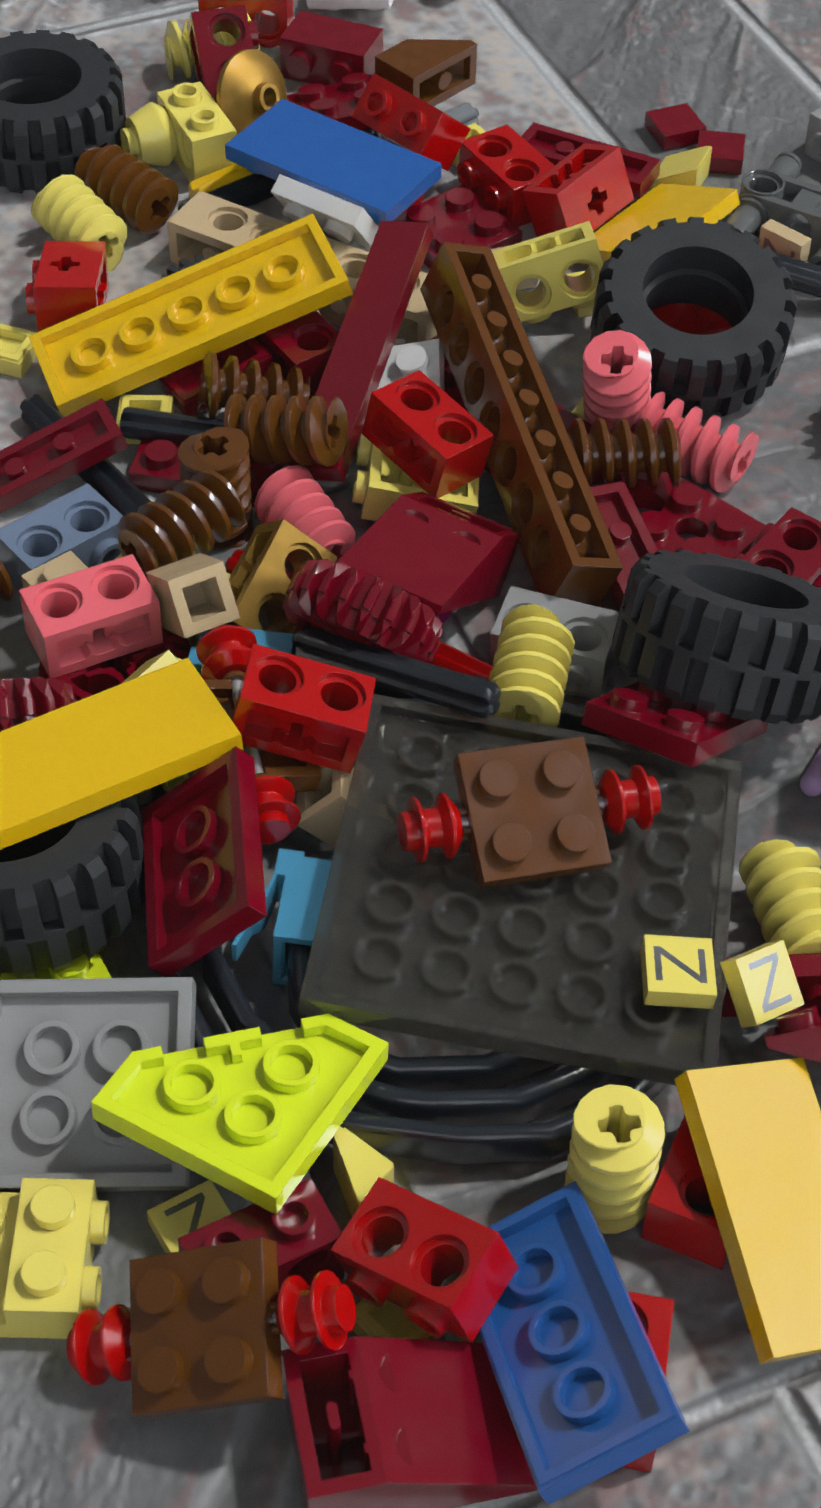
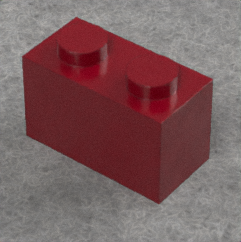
[280,10,383,86]

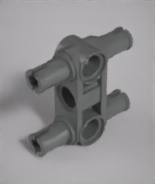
[726,151,821,266]

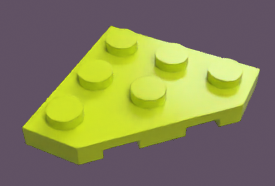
[91,1013,389,1215]

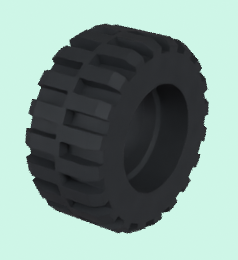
[0,30,126,194]
[590,217,797,420]
[611,550,821,724]
[0,794,146,979]

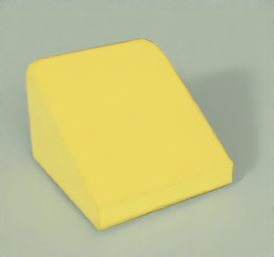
[650,146,712,189]
[333,1126,394,1218]

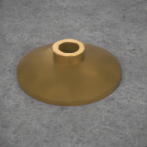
[217,49,287,135]

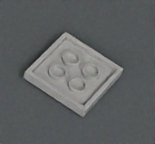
[0,977,196,1192]

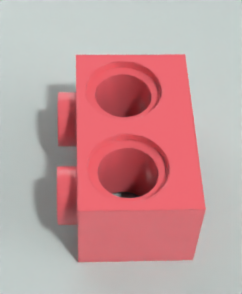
[19,554,163,678]

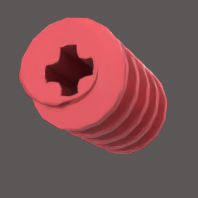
[582,330,652,434]
[640,391,759,493]
[254,465,356,566]

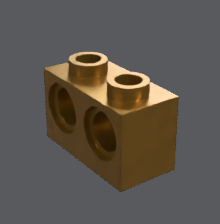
[223,519,338,634]

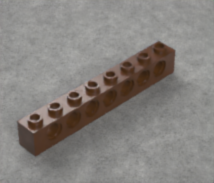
[420,242,623,607]

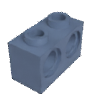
[0,483,123,591]

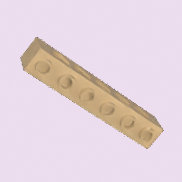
[167,191,437,344]

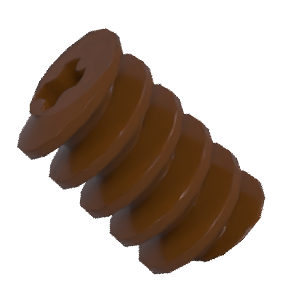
[74,144,179,235]
[196,351,311,419]
[223,394,348,467]
[567,418,681,488]
[178,426,253,549]
[117,469,246,582]

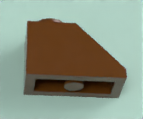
[375,39,477,106]

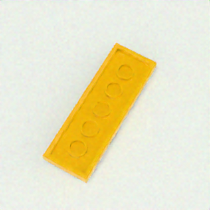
[28,214,353,417]

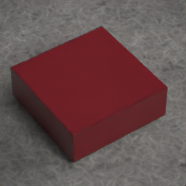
[644,103,707,151]
[697,129,746,175]

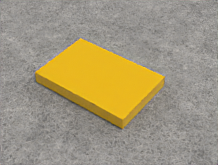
[579,183,740,265]

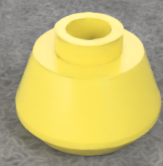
[120,102,177,167]

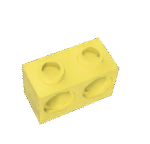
[157,82,237,182]
[492,221,603,324]

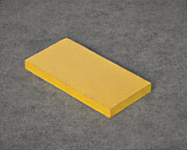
[0,658,244,850]
[674,1057,821,1364]

